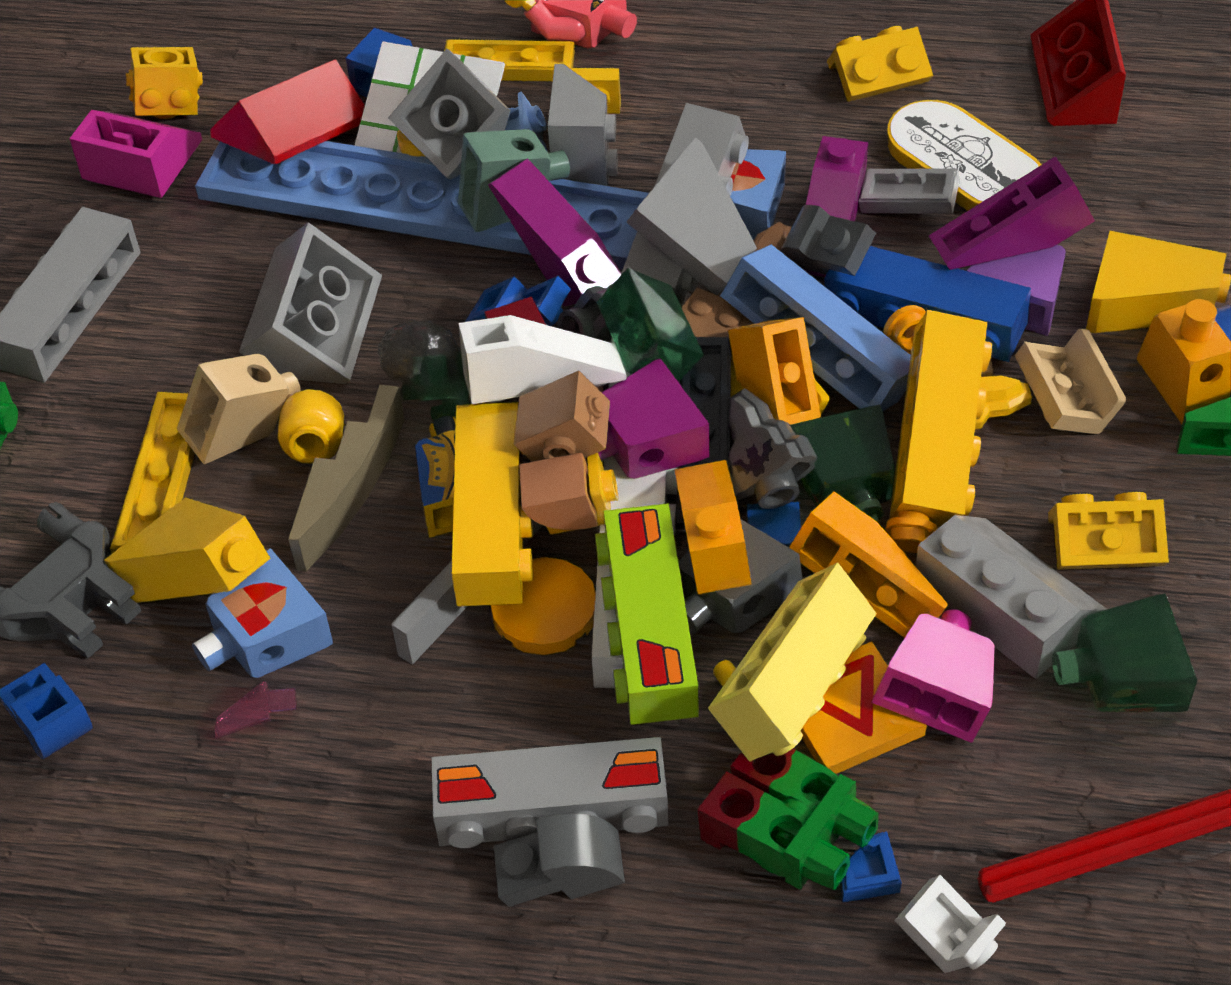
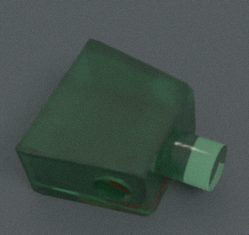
[790,404,895,522]
[1052,593,1198,712]

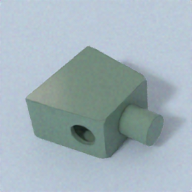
[458,129,570,232]

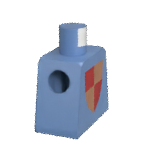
[730,149,786,240]
[192,548,333,678]

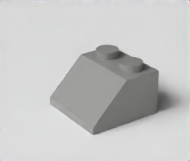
[548,64,618,186]

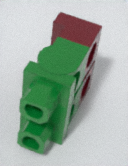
[697,748,879,890]

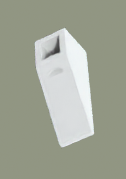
[459,315,626,404]

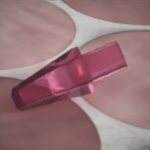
[215,681,297,739]

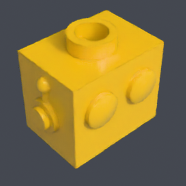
[125,47,203,119]

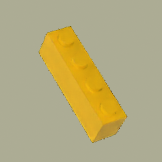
[889,310,992,527]
[452,402,533,606]

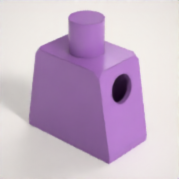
[967,245,1066,336]

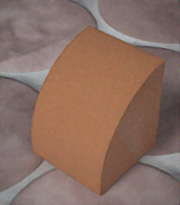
[519,453,598,530]

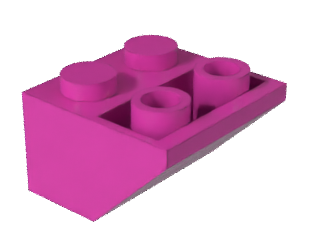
[69,109,202,198]

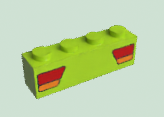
[595,503,699,725]

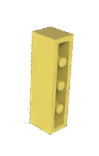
[708,563,877,762]

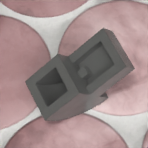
[780,205,876,276]
[494,813,625,907]

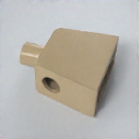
[177,353,301,464]

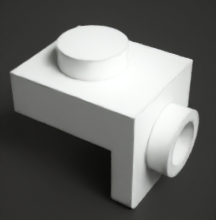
[894,875,1006,973]

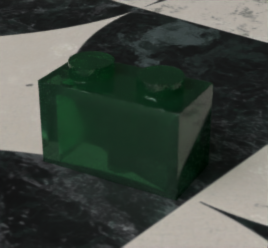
[597,268,704,382]

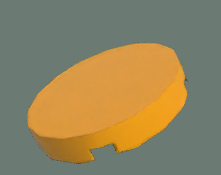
[491,557,596,655]

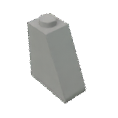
[627,137,757,295]

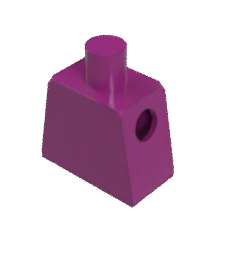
[585,358,709,479]

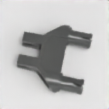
[0,502,141,659]

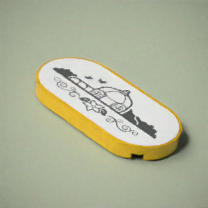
[887,100,1041,211]

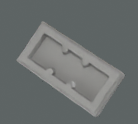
[859,168,960,214]

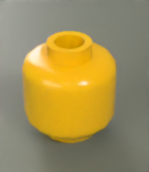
[277,389,345,464]

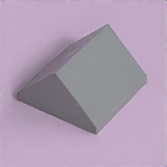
[388,49,511,180]

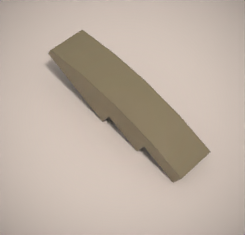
[288,385,405,572]

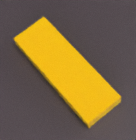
[444,39,575,81]

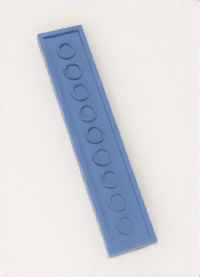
[195,141,649,270]

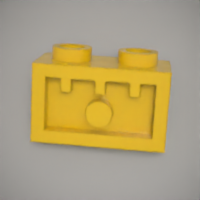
[1048,492,1169,570]

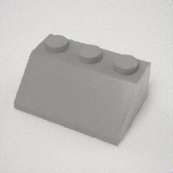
[239,222,382,384]
[916,515,1109,679]

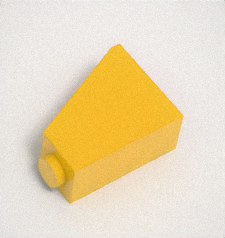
[1086,231,1231,333]
[104,497,271,603]

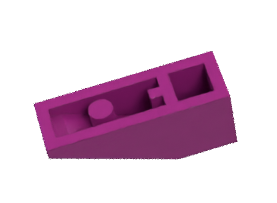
[803,136,868,277]
[929,156,1095,270]
[488,159,623,307]

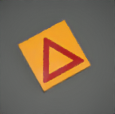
[800,641,927,774]

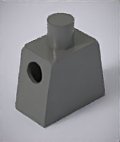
[678,519,802,634]

